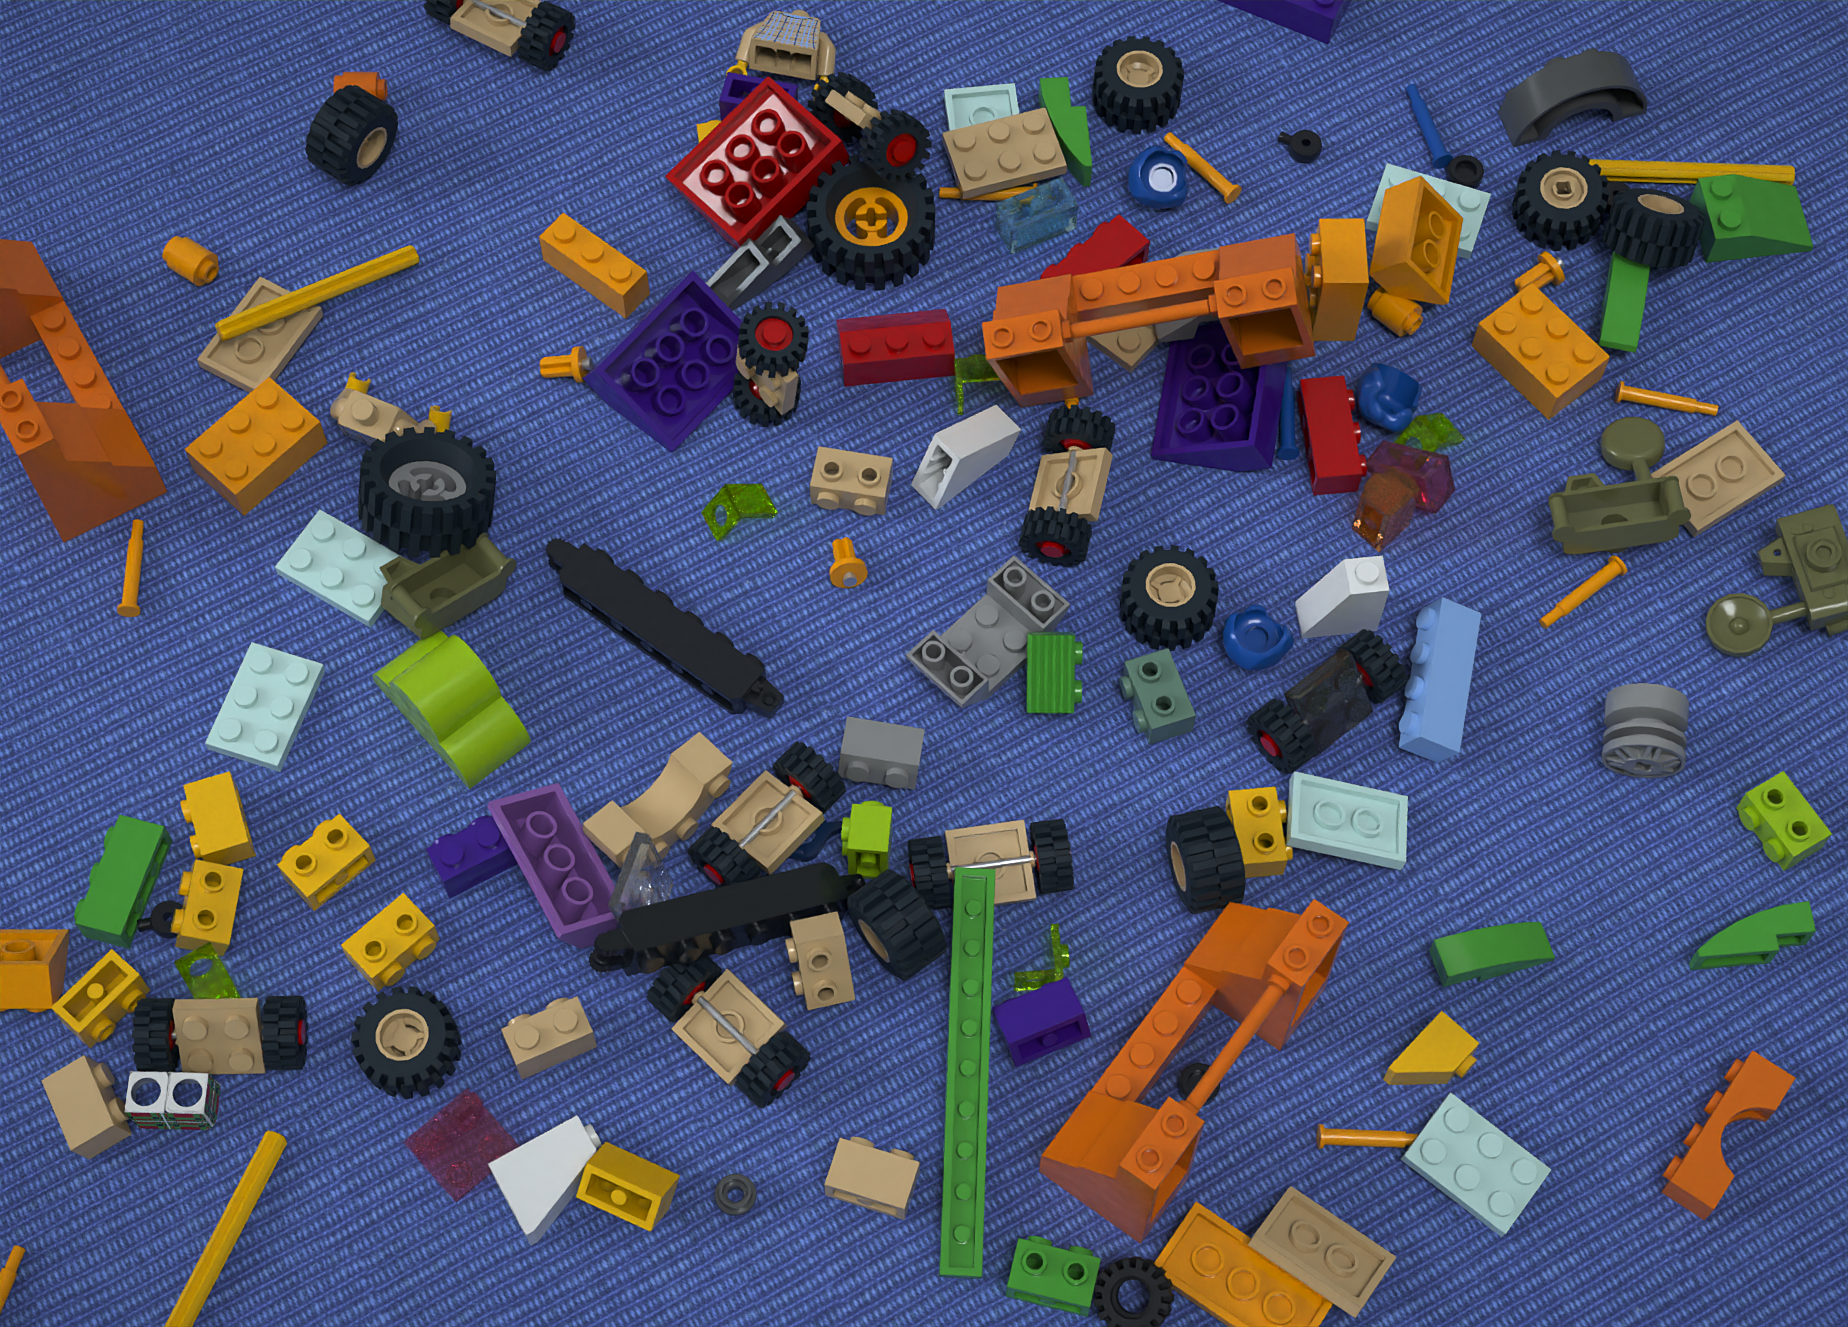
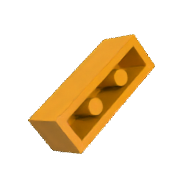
[539,213,650,319]

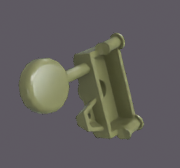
[1548,417,1691,555]
[1705,504,1848,657]
[379,532,517,639]

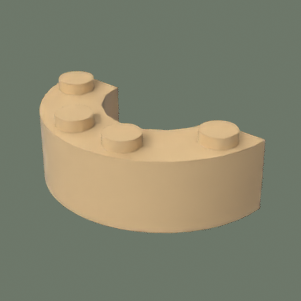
[583,732,733,870]

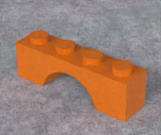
[1661,1050,1796,1220]

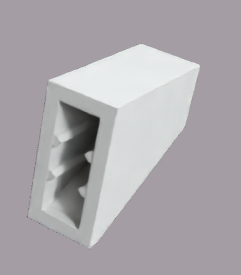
[911,405,1021,510]
[1295,555,1390,639]
[488,1116,602,1245]

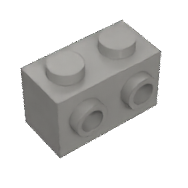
[838,716,925,790]

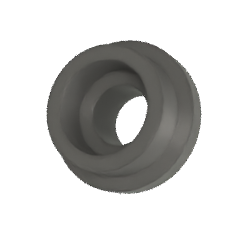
[715,1174,757,1216]

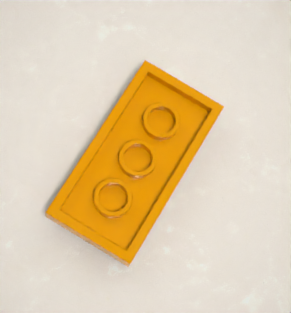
[1155,1201,1334,1327]

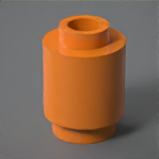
[333,72,388,101]

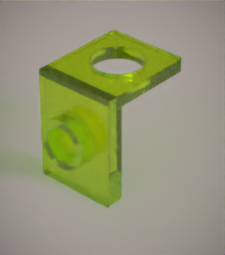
[954,354,1001,415]
[1390,413,1465,474]
[701,484,778,541]
[1013,923,1070,991]
[174,942,241,999]

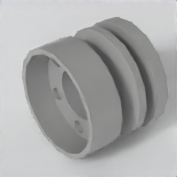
[1601,683,1689,778]

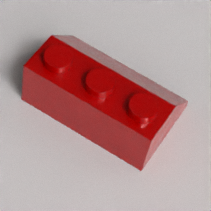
[836,309,955,387]

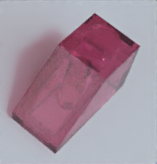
[1364,440,1455,514]

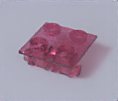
[403,1088,520,1203]

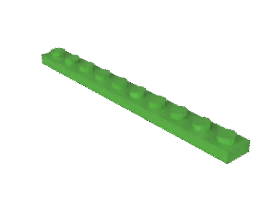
[939,867,995,1279]

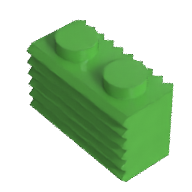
[1026,631,1083,714]

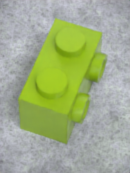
[1736,771,1832,871]
[841,801,892,880]

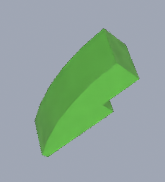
[1038,77,1092,187]
[1599,251,1650,353]
[1689,901,1816,970]
[1429,922,1555,987]

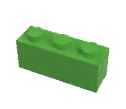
[74,814,173,949]

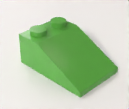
[1689,174,1813,263]

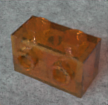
[1351,465,1421,553]

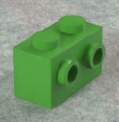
[1006,1236,1101,1317]

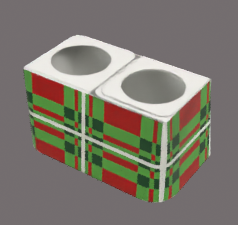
[125,1071,221,1130]

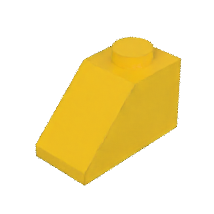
[1383,1011,1479,1085]

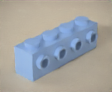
[1399,597,1481,763]

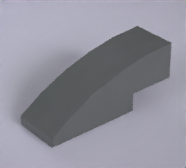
[706,215,814,311]

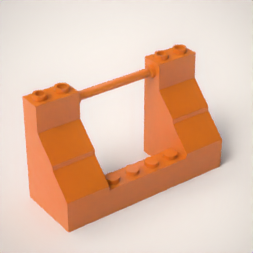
[982,233,1316,408]
[0,239,167,542]
[1039,899,1349,1244]

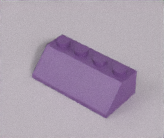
[487,783,628,949]

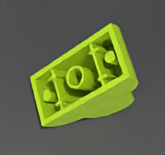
[372,631,531,790]

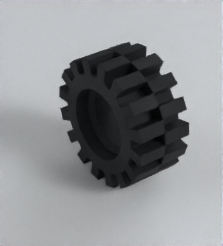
[1094,1256,1174,1327]

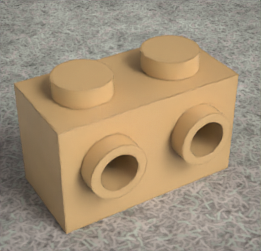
[810,446,893,516]
[785,912,855,1010]
[501,996,597,1080]
[41,1055,132,1160]
[824,1137,920,1220]

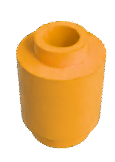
[162,236,219,286]
[1367,286,1423,337]

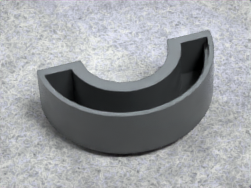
[1498,48,1647,147]

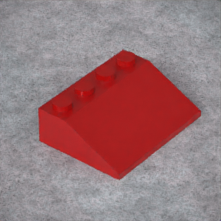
[665,76,849,250]

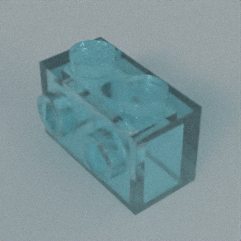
[995,177,1078,255]

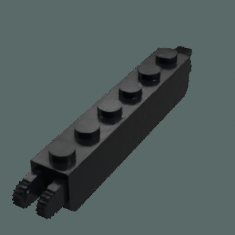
[546,538,784,719]
[588,862,866,976]

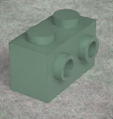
[1119,648,1196,745]

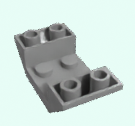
[906,556,1070,708]

